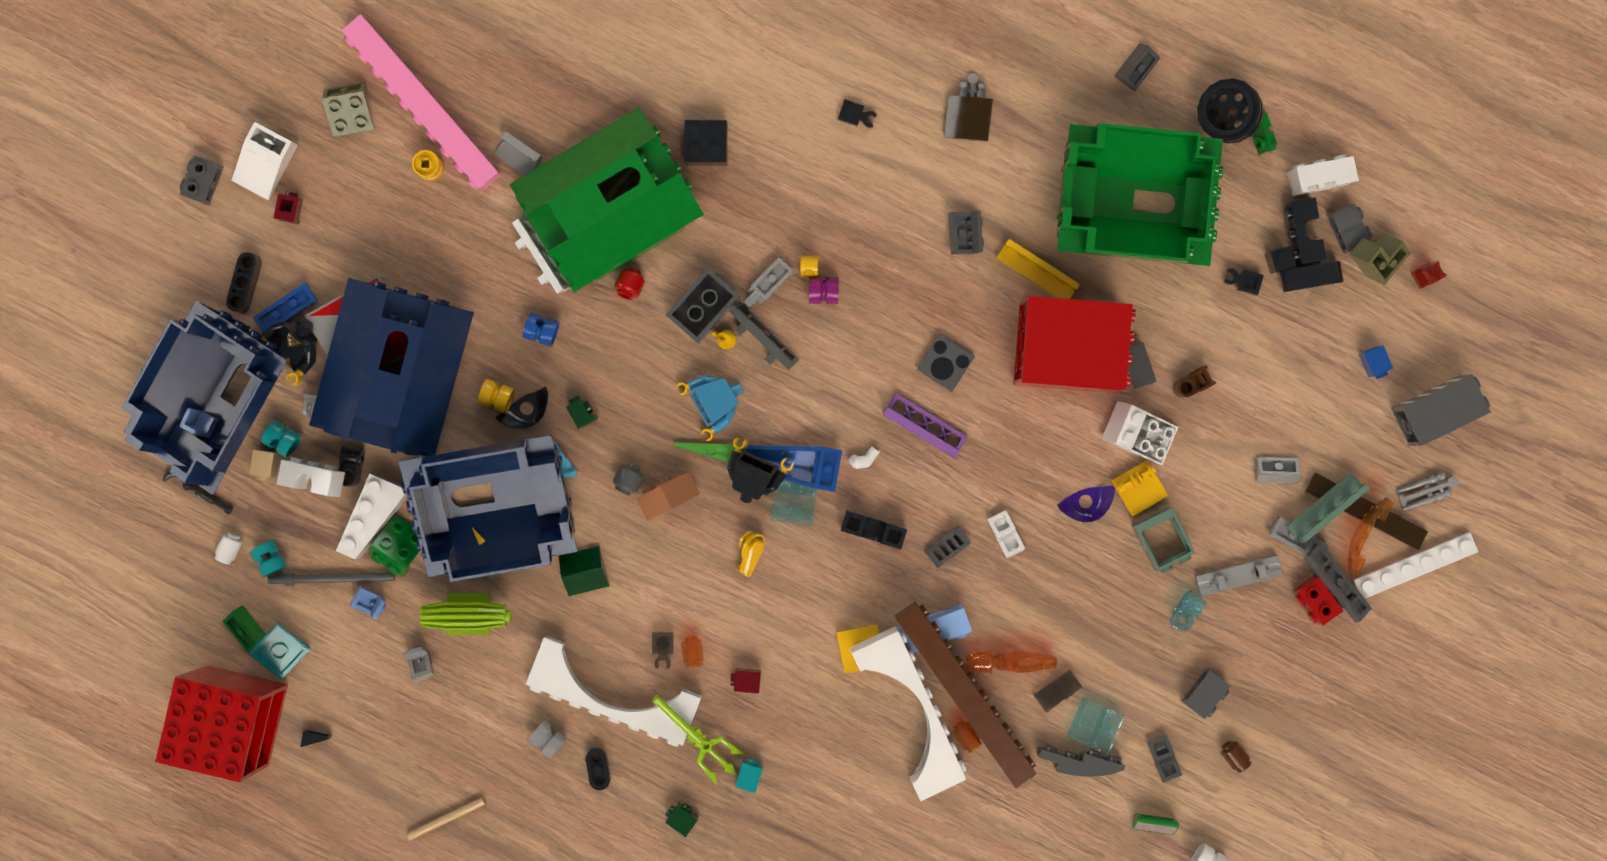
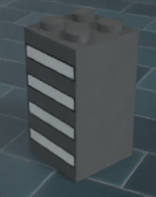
[1391,374,1491,446]

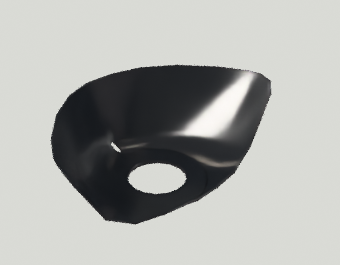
[496,386,548,429]

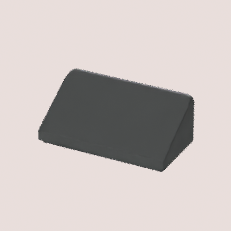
[1115,43,1160,91]
[1128,342,1157,389]

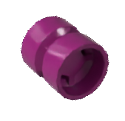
[809,277,839,304]

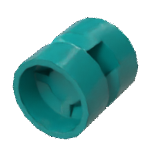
[261,419,302,458]
[249,539,288,578]

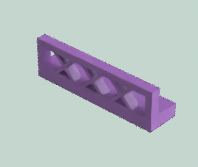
[883,393,967,458]

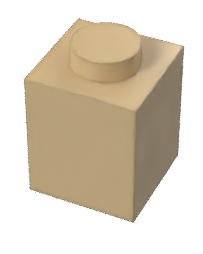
[249,450,279,481]

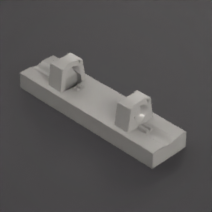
[1195,555,1283,597]

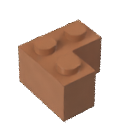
[636,472,700,521]

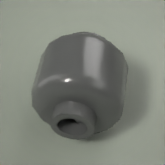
[613,463,644,496]

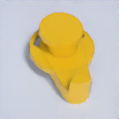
[735,531,765,577]

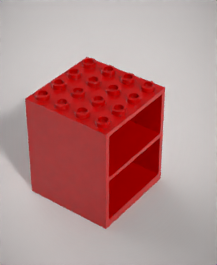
[1013,296,1136,393]
[155,665,288,782]

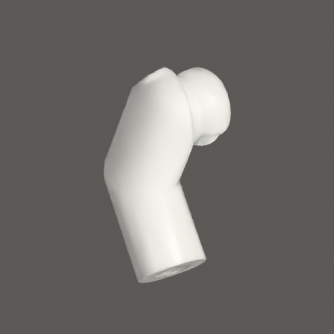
[849,446,880,469]

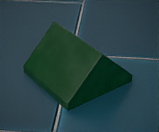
[559,546,610,596]

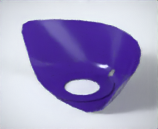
[1057,485,1115,522]

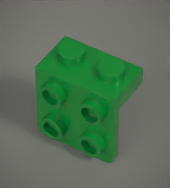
[369,516,419,578]

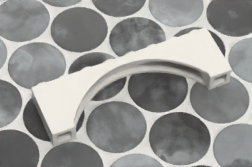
[849,626,967,801]
[525,635,702,747]

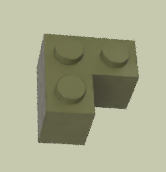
[1350,233,1411,285]

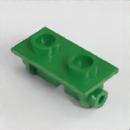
[1252,109,1278,155]

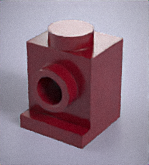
[273,191,303,225]

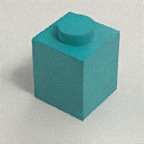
[735,758,763,793]

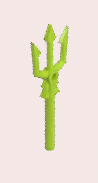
[652,695,745,786]

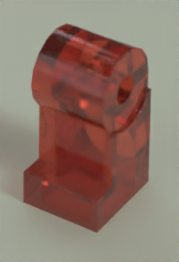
[1410,261,1447,289]

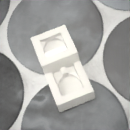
[987,510,1025,559]

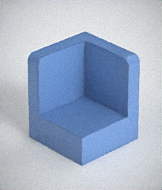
[179,408,219,438]

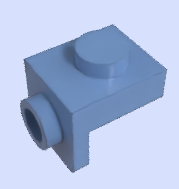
[350,586,386,619]

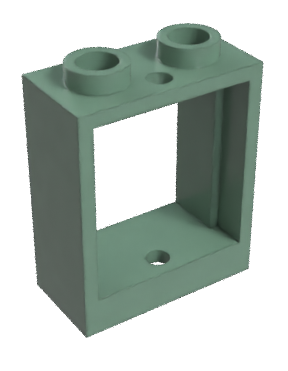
[1132,507,1195,573]

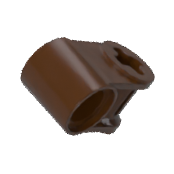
[1173,365,1216,398]

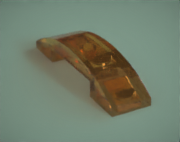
[1348,497,1394,578]

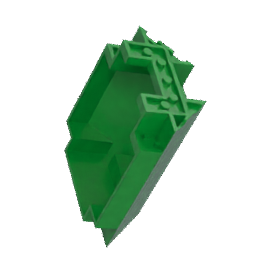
[509,107,704,292]
[1056,123,1223,266]

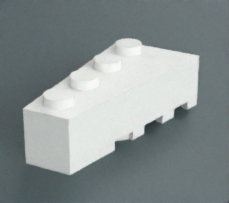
[336,473,407,559]

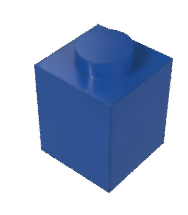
[1358,345,1393,379]

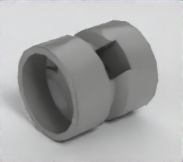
[527,720,567,759]

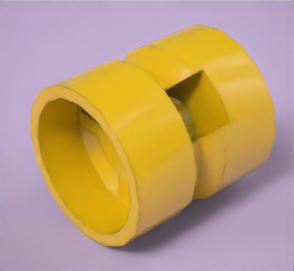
[412,150,445,181]
[477,379,515,414]

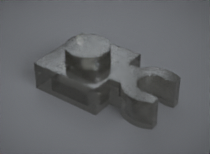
[652,632,674,668]

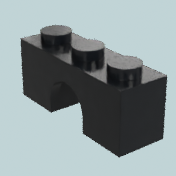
[1284,197,1327,266]
[840,510,907,550]

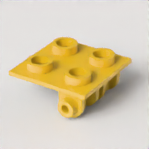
[1111,460,1168,517]

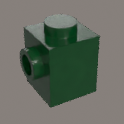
[665,802,699,837]

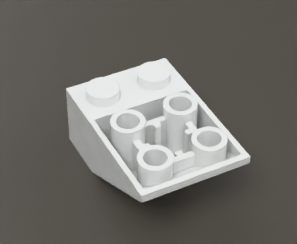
[231,122,298,200]
[1101,401,1179,465]

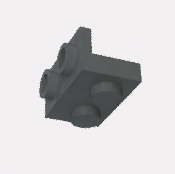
[948,210,984,255]

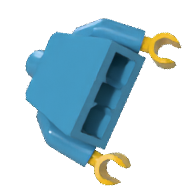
[676,375,743,441]

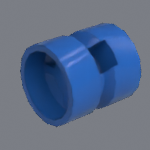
[522,313,559,347]

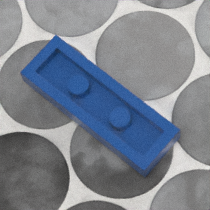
[253,283,318,333]

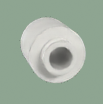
[215,532,243,565]

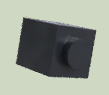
[1265,246,1296,274]

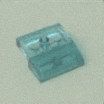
[771,480,817,526]
[1067,698,1125,754]

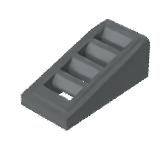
[925,526,971,568]

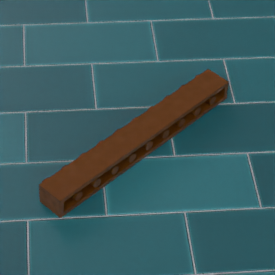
[895,601,1036,788]

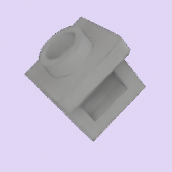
[403,646,434,682]

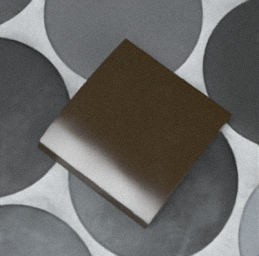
[944,96,993,141]

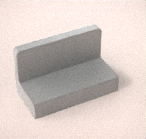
[495,131,543,175]

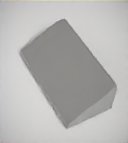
[1256,457,1301,484]

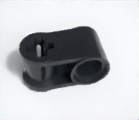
[338,446,365,487]

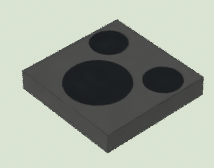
[916,334,974,392]

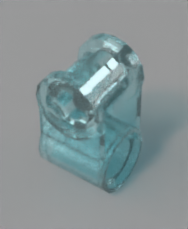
[1170,590,1207,631]

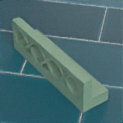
[1286,473,1371,543]

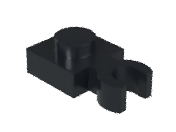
[838,99,877,128]
[1223,268,1264,296]

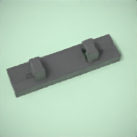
[729,301,799,370]
[1304,543,1372,623]

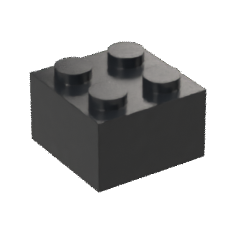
[684,120,728,166]

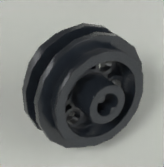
[1197,78,1263,144]

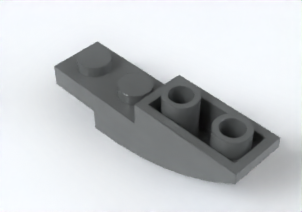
[1037,745,1125,777]

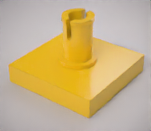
[836,624,879,674]

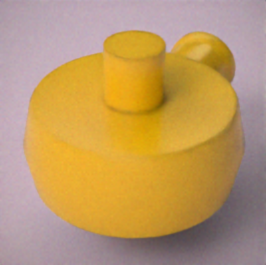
[712,330,736,350]

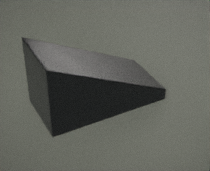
[300,730,332,747]

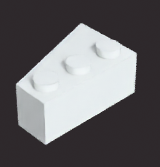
[1287,154,1359,197]

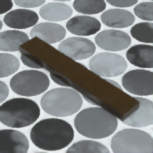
[1305,473,1428,550]

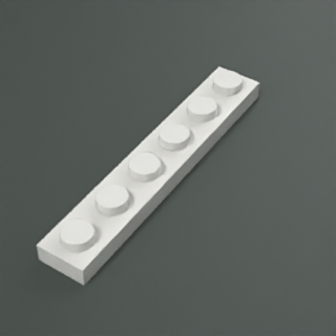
[1352,532,1478,599]

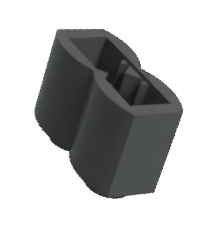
[1327,204,1372,253]

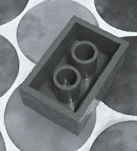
[666,268,740,344]

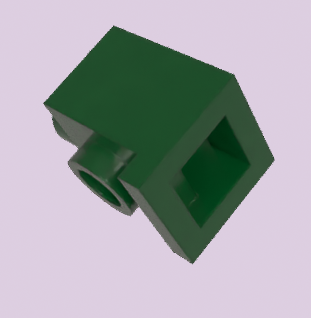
[566,395,598,429]

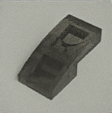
[1033,670,1082,712]

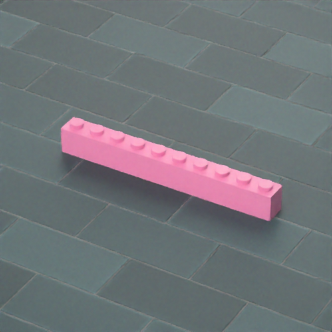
[341,14,501,191]

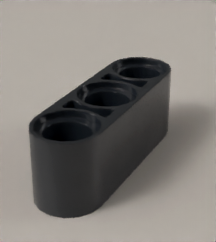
[226,252,262,313]
[1280,261,1344,292]

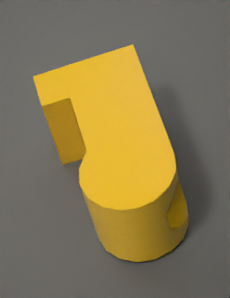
[800,255,819,277]

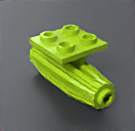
[420,593,512,635]

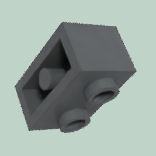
[179,155,224,206]

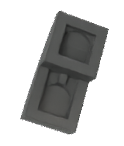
[1147,735,1183,783]

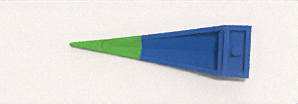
[674,442,842,492]

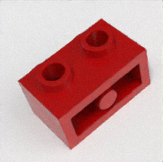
[1294,575,1343,626]

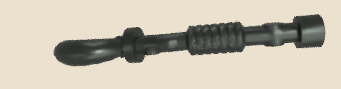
[163,470,233,515]

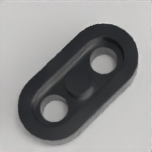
[585,747,611,790]

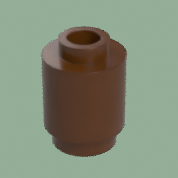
[1221,740,1251,773]

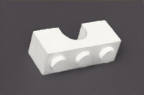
[277,457,345,497]

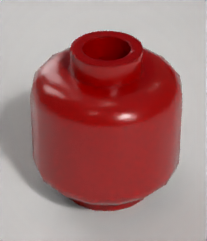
[614,267,645,300]

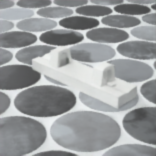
[512,217,571,294]

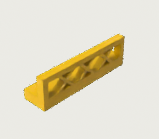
[996,239,1080,299]

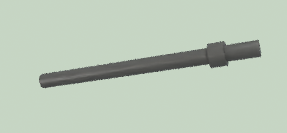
[268,573,395,586]

